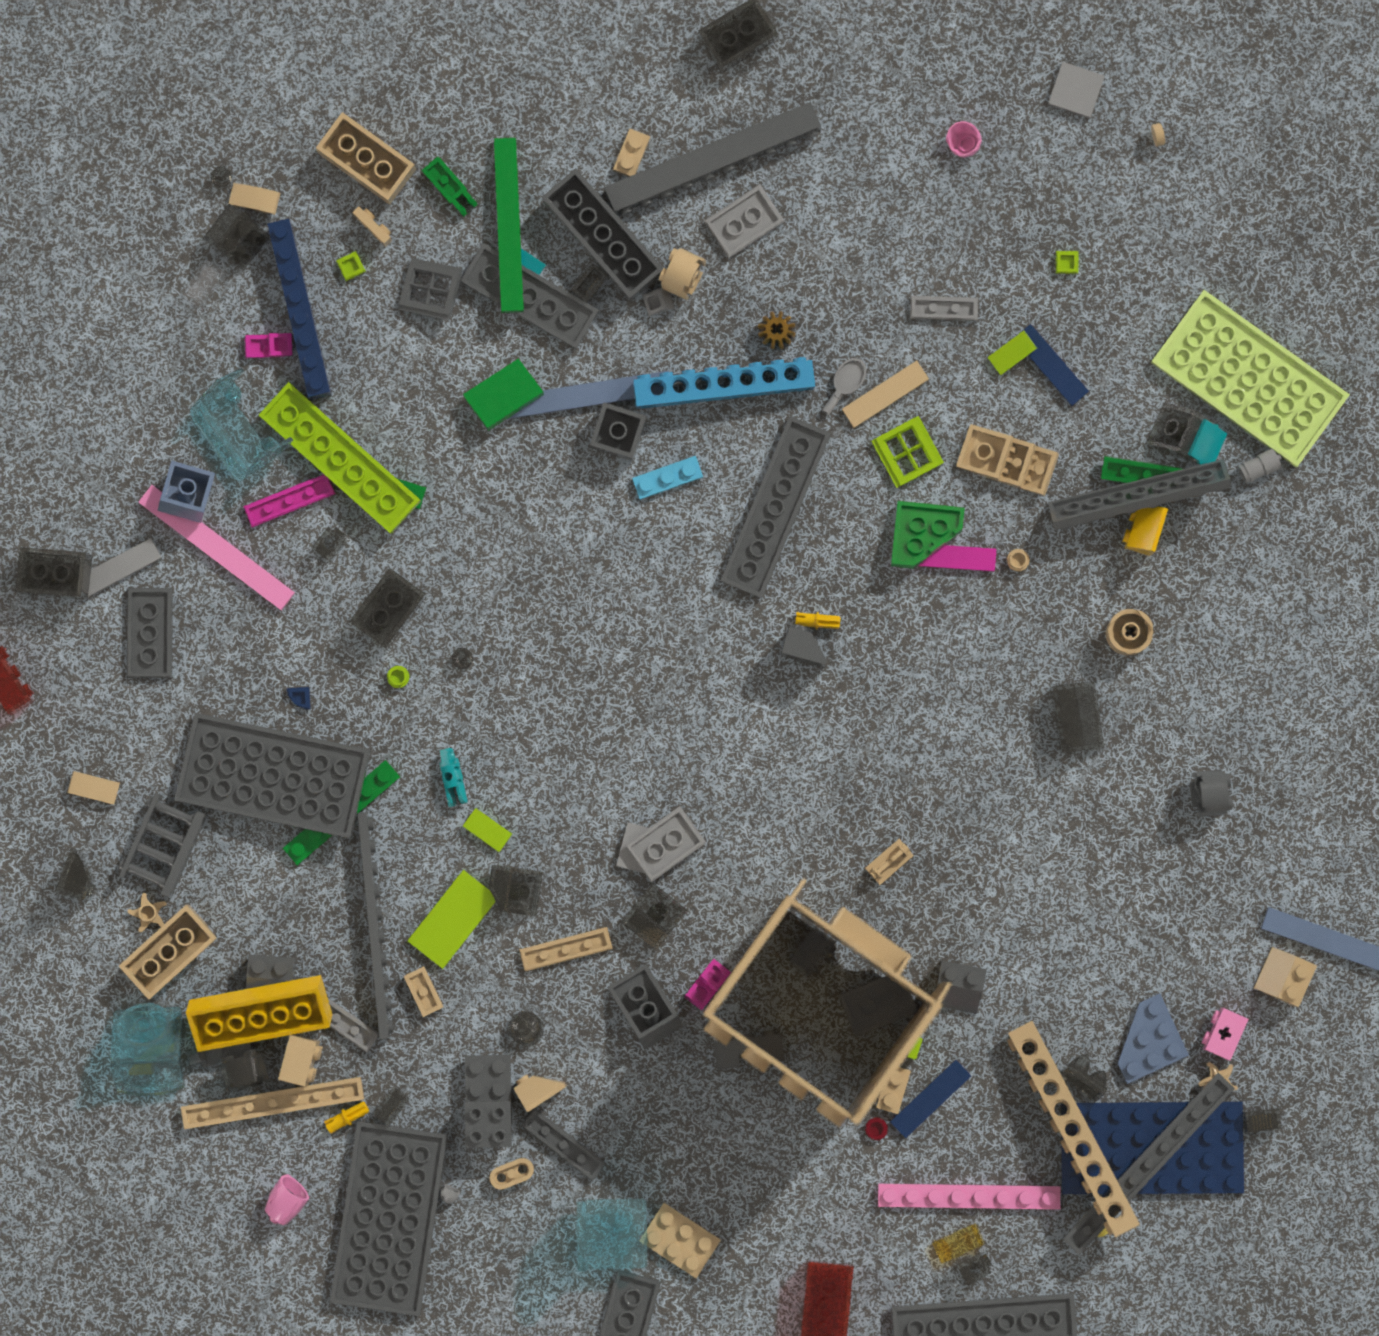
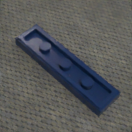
[1020,324,1089,407]
[890,1059,971,1138]

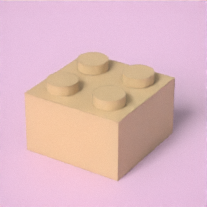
[278,1034,323,1086]

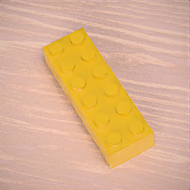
[186,975,332,1052]

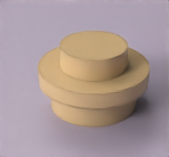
[1007,549,1029,572]

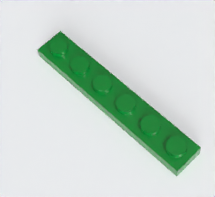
[283,760,400,866]

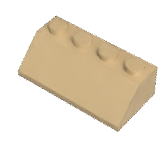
[119,905,217,1000]

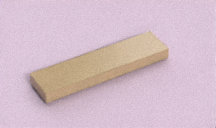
[842,361,929,428]
[519,927,613,971]

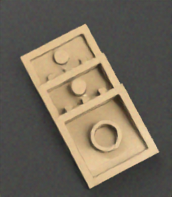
[956,424,1059,496]

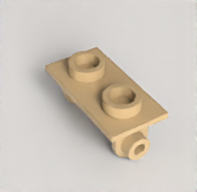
[865,839,914,885]

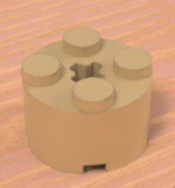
[659,248,706,300]
[1105,609,1153,656]

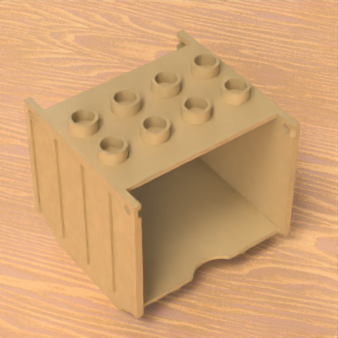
[703,879,951,1127]

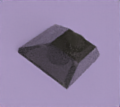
[55,848,96,901]
[489,865,543,917]

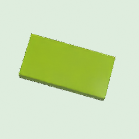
[987,331,1037,375]
[463,808,512,852]

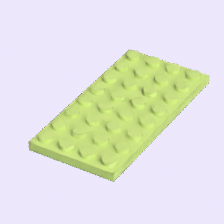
[1151,290,1350,468]

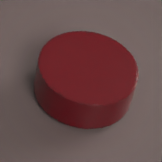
[865,1117,888,1140]

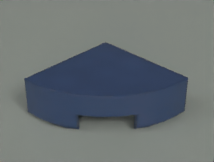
[287,687,311,710]

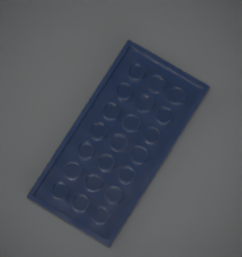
[1060,1101,1244,1195]

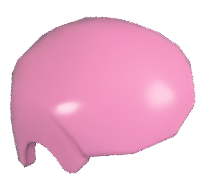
[946,121,982,158]

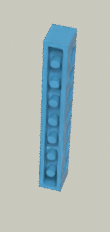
[633,357,815,409]

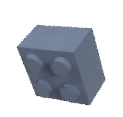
[157,461,215,523]

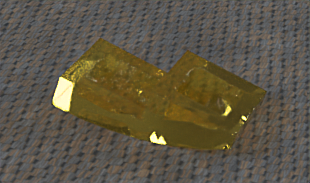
[932,1223,985,1264]

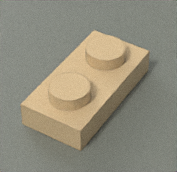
[613,129,650,177]
[352,206,392,247]
[403,966,444,1017]
[876,1067,911,1114]

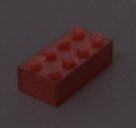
[800,1260,854,1336]

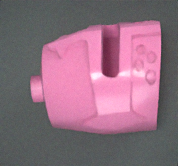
[265,1174,309,1225]

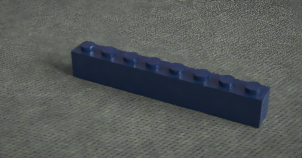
[267,218,332,400]

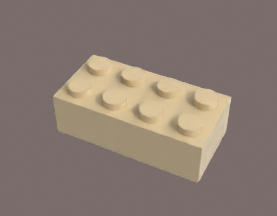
[316,112,416,205]

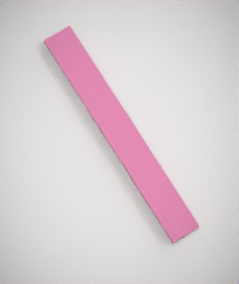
[138,485,295,611]

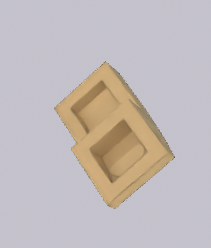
[229,183,280,215]
[67,771,120,805]

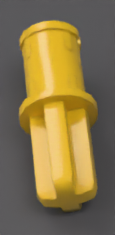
[795,612,841,630]
[324,1101,369,1134]

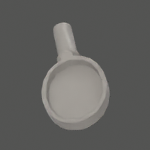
[822,358,867,415]

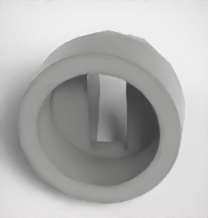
[440,1184,460,1204]

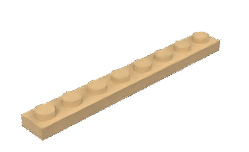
[181,1077,364,1129]

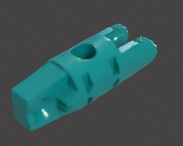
[439,748,468,808]

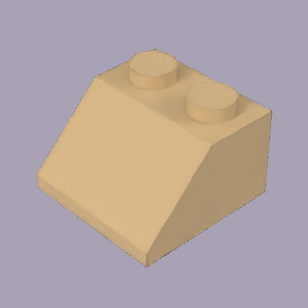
[1254,947,1317,1007]

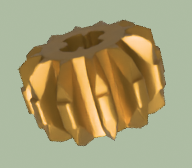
[758,311,795,349]

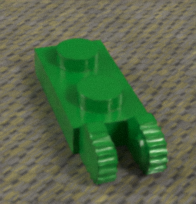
[421,156,478,217]

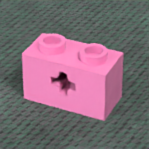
[1201,1008,1249,1061]

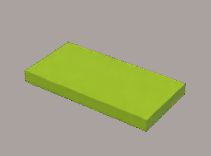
[408,870,499,969]

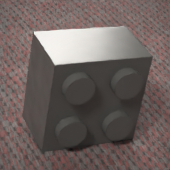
[590,402,647,462]

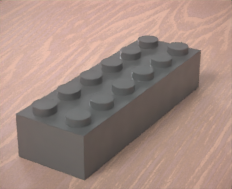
[542,168,663,302]

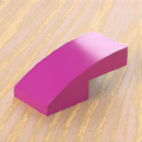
[244,333,292,359]
[684,959,731,1011]

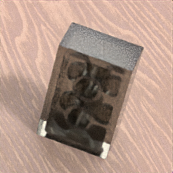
[698,0,779,74]
[15,547,93,600]
[349,567,428,650]

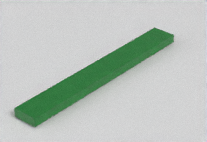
[494,138,524,313]

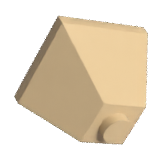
[514,1074,567,1112]

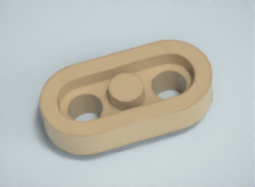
[490,1158,534,1189]

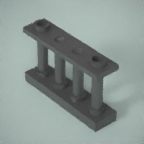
[118,793,208,898]

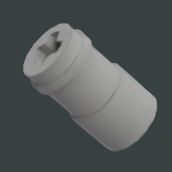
[1238,449,1282,484]

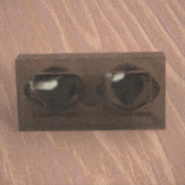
[1061,1054,1108,1102]

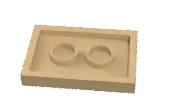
[639,1203,721,1278]

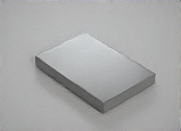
[704,184,785,258]
[625,806,706,882]

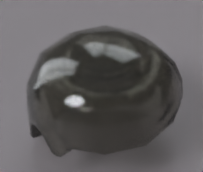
[508,1011,544,1046]

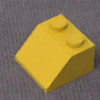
[1122,506,1168,556]

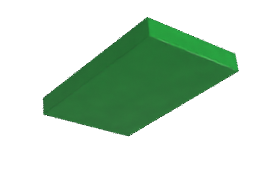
[463,358,544,431]

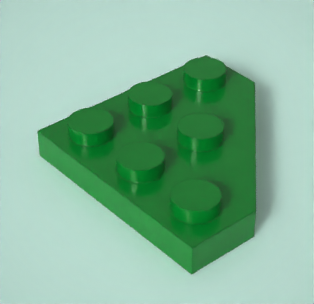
[891,501,965,569]

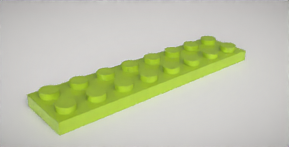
[259,382,421,534]

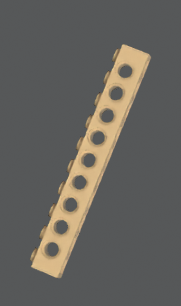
[1007,1021,1140,1238]

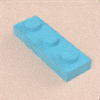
[632,456,703,500]

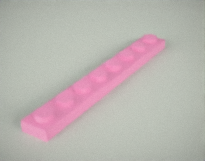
[878,1183,1060,1209]

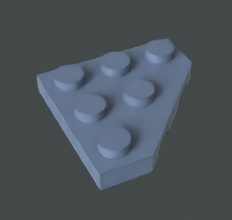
[1117,993,1189,1084]

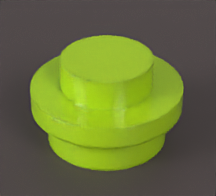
[387,666,410,688]

